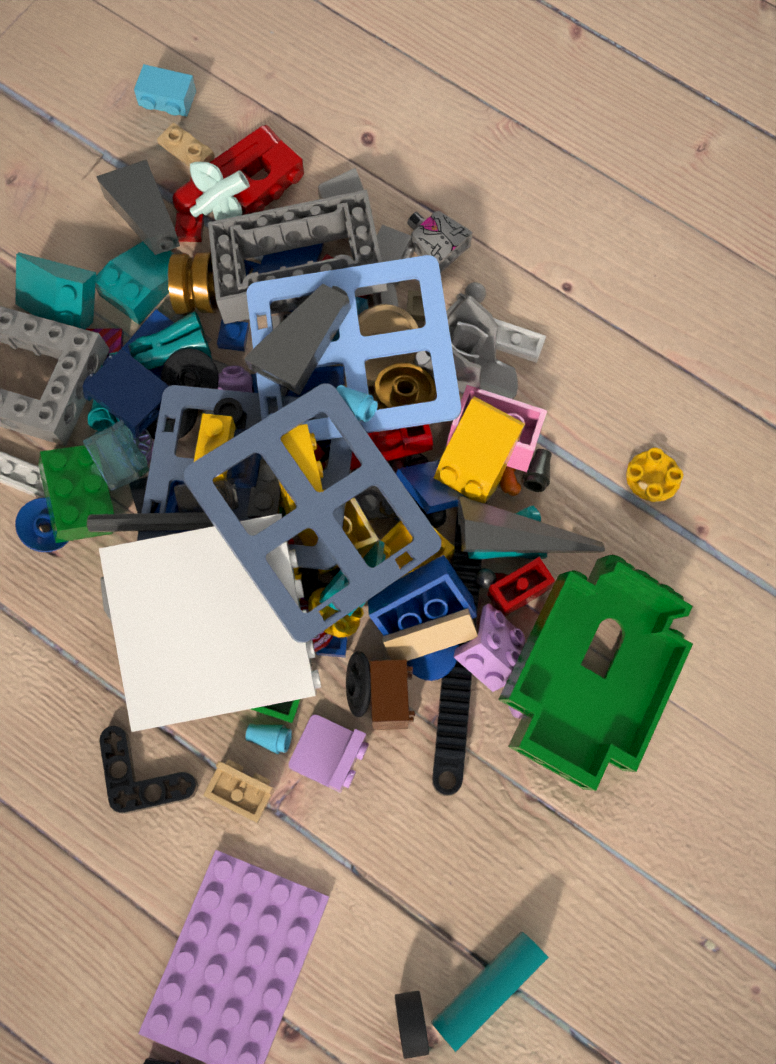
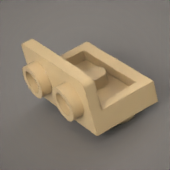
[157,122,215,167]
[203,759,275,823]

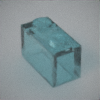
[83,420,149,491]

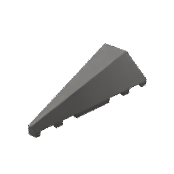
[458,496,605,553]

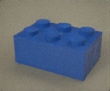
[368,555,477,636]

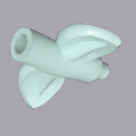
[190,162,250,221]

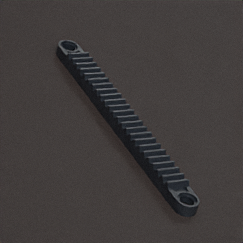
[432,502,487,796]

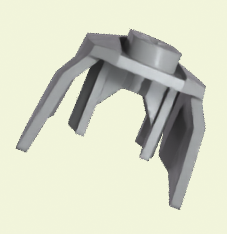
[414,296,518,399]

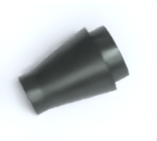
[522,449,552,492]

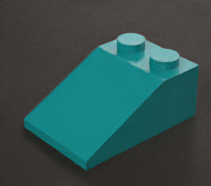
[95,241,174,325]
[15,252,96,330]

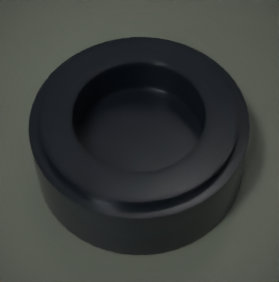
[213,398,244,427]

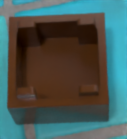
[370,660,415,730]

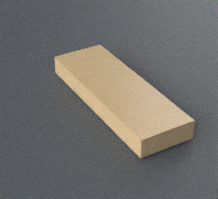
[383,609,478,661]

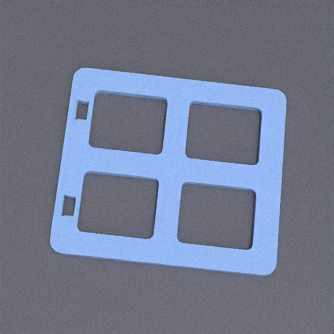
[246,255,461,441]

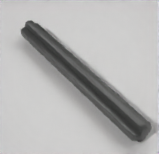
[87,512,235,532]

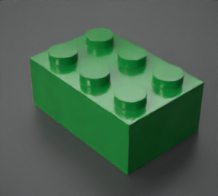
[38,443,114,543]

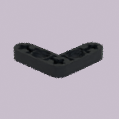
[99,726,198,814]

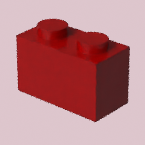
[487,557,555,617]

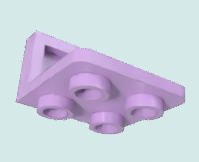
[454,604,525,692]
[289,714,369,793]

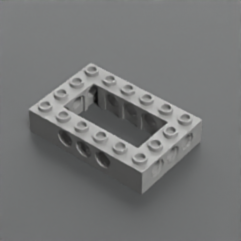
[208,190,387,324]
[0,306,110,446]

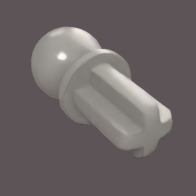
[446,282,486,319]

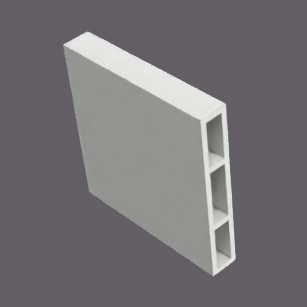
[99,514,321,732]

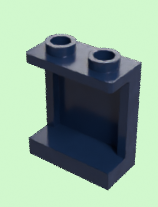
[82,349,169,439]

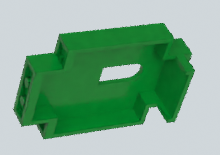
[498,554,693,791]

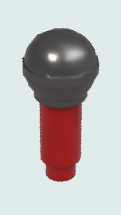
[475,568,508,589]

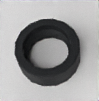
[395,991,429,1059]

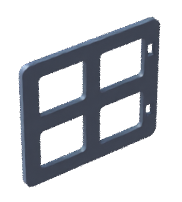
[183,383,441,643]
[137,385,352,570]

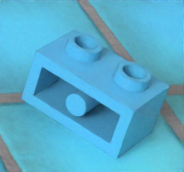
[134,64,196,117]

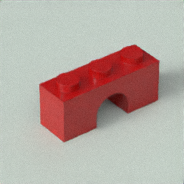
[234,140,304,215]
[350,424,433,470]

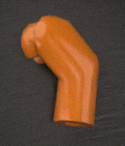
[499,466,521,496]

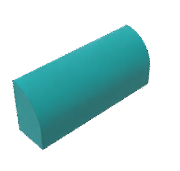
[431,932,549,1052]

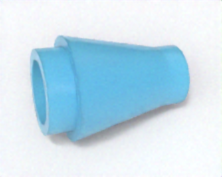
[336,385,378,422]
[245,723,292,754]

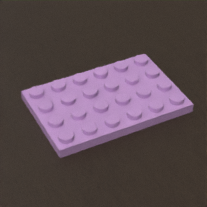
[138,850,330,1064]

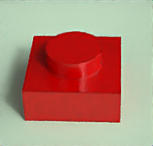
[175,213,204,242]

